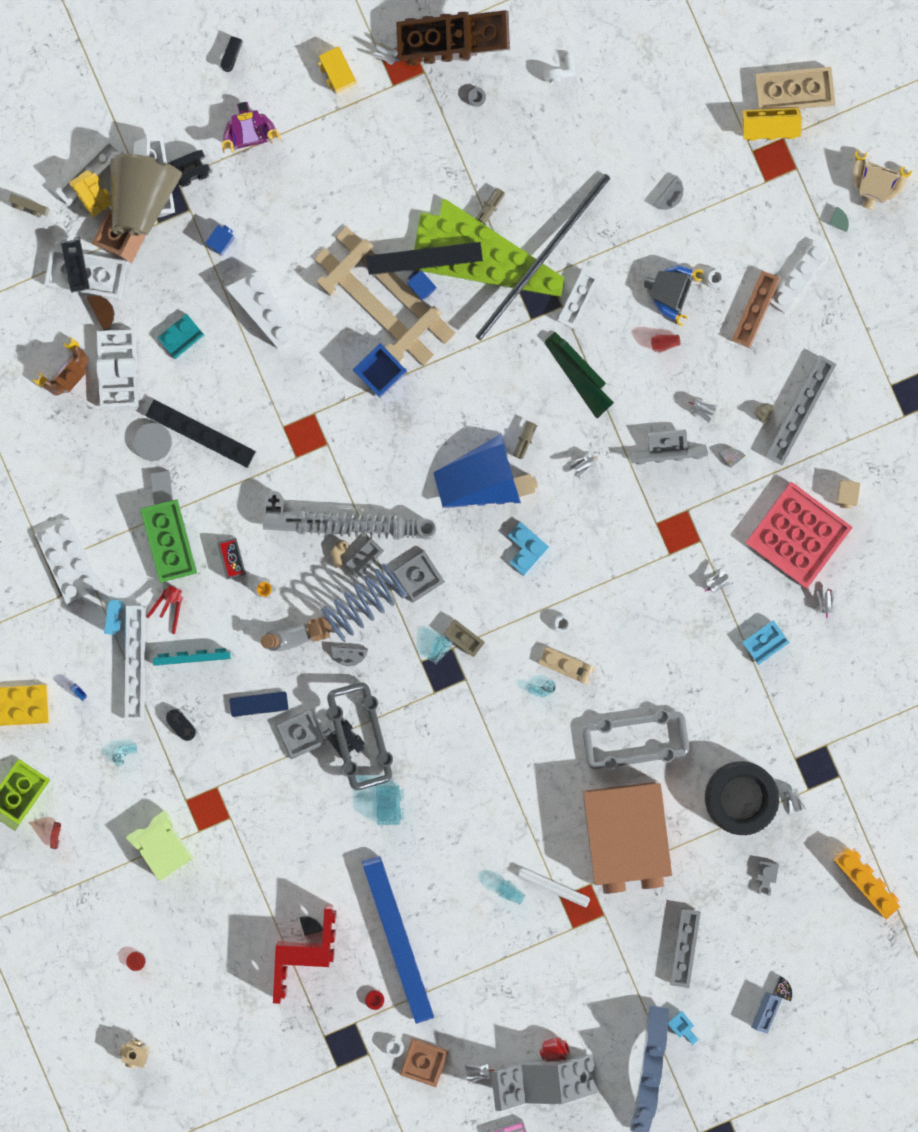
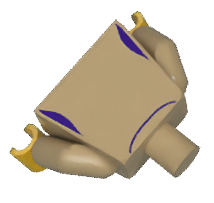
[853,150,912,210]

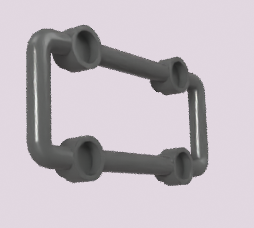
[326,682,393,790]

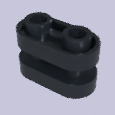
[168,150,211,188]
[323,719,365,759]

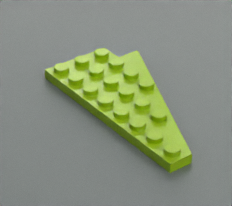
[414,199,564,297]

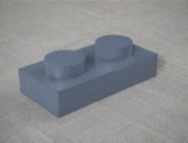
[751,992,782,1034]

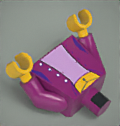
[222,102,281,153]

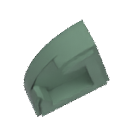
[829,207,849,232]

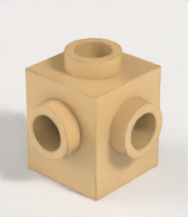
[119,1039,150,1069]

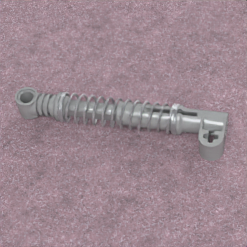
[263,491,436,540]

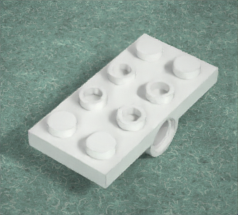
[97,329,139,408]

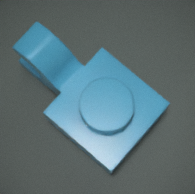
[668,1011,698,1045]

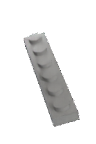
[765,355,837,466]

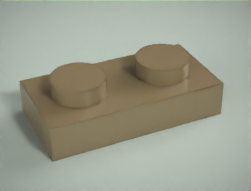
[9,194,50,218]
[443,619,485,657]

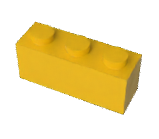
[742,108,802,141]

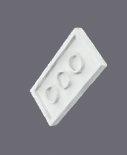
[44,247,128,300]
[35,519,102,604]

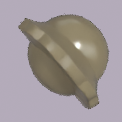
[754,404,773,423]

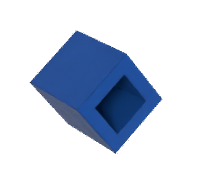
[205,225,235,256]
[407,270,437,301]

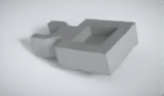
[756,860,779,896]

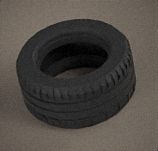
[705,761,780,835]

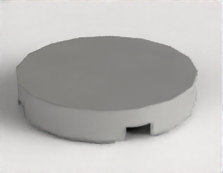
[133,423,172,461]

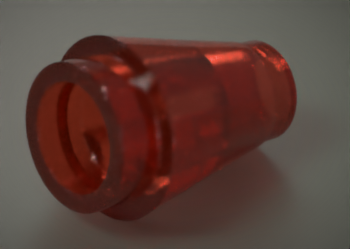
[651,334,680,353]

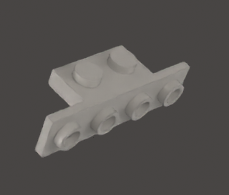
[630,429,708,465]

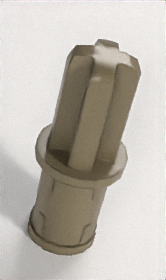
[476,188,505,225]
[513,421,538,459]

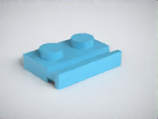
[742,620,790,665]

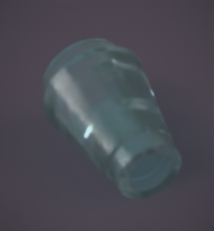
[427,634,453,664]
[496,879,525,905]

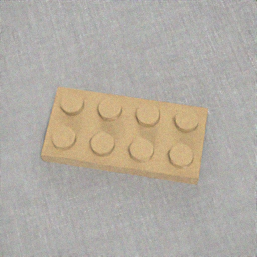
[755,67,835,110]

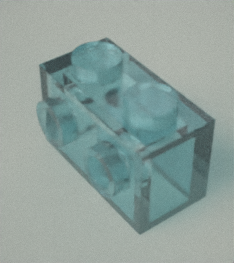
[376,785,404,825]

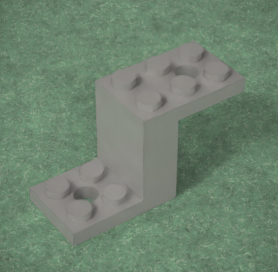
[491,1055,597,1111]

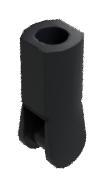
[220,36,243,72]

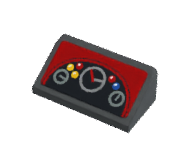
[217,538,246,580]

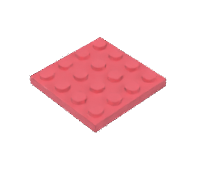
[745,482,853,589]

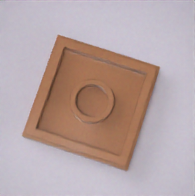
[400,1038,449,1087]

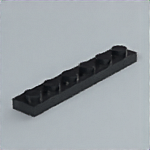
[145,399,257,468]

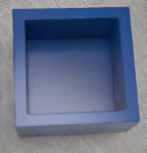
[353,343,407,398]

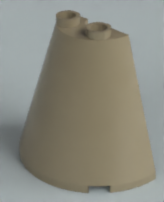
[110,153,182,236]

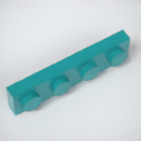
[153,648,232,666]

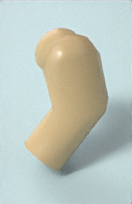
[330,540,348,568]

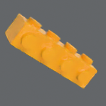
[832,847,900,919]

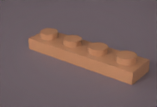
[732,270,781,348]

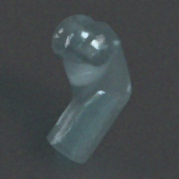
[527,680,556,698]
[112,743,138,766]

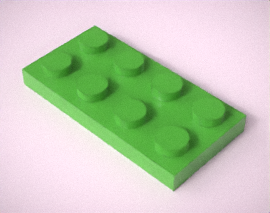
[140,499,197,583]

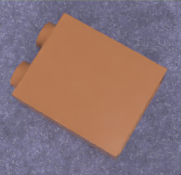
[582,781,672,894]

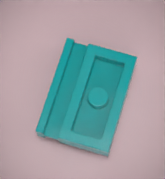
[157,313,205,360]

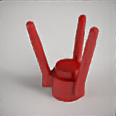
[146,585,183,634]

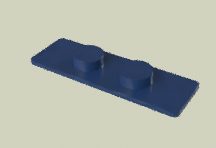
[229,691,288,717]

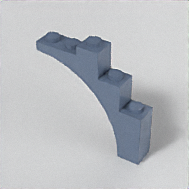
[630,1006,669,1132]

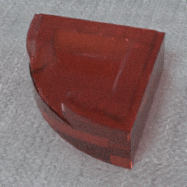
[50,822,61,849]

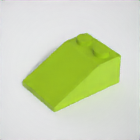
[0,759,50,831]

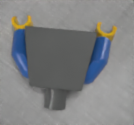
[644,265,703,326]

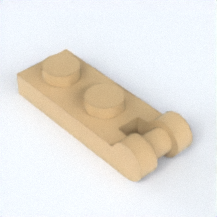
[539,646,595,685]

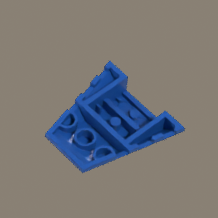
[433,433,521,508]

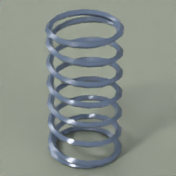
[320,563,407,642]

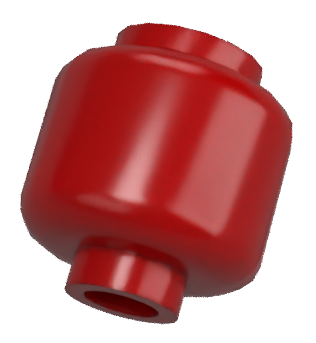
[540,1037,570,1062]

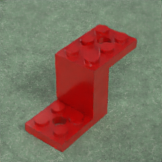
[273,905,337,1004]

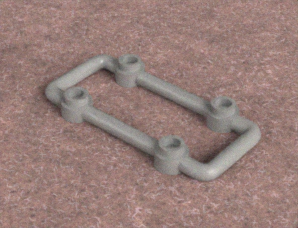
[583,709,689,771]

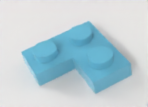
[508,522,549,576]

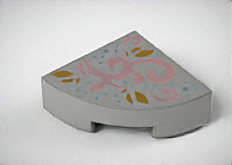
[719,449,746,468]

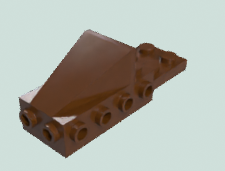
[396,10,510,66]

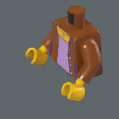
[33,337,89,396]

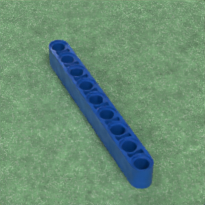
[362,856,434,1024]

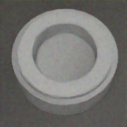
[467,87,486,107]

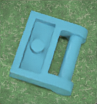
[104,600,124,635]

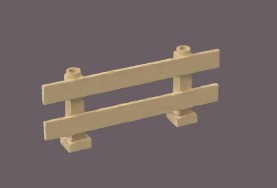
[315,226,455,366]

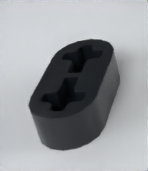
[166,709,197,741]

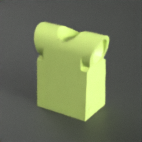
[126,810,194,881]

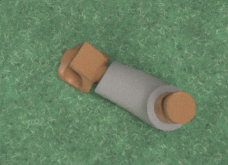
[261,617,331,651]

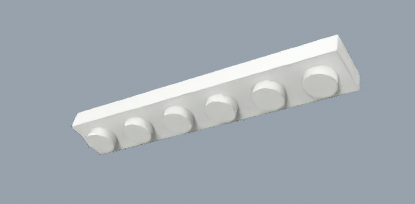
[125,606,146,721]

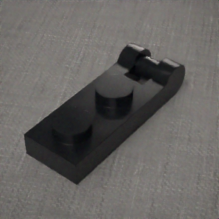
[61,237,90,293]

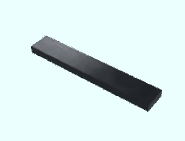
[366,242,483,275]

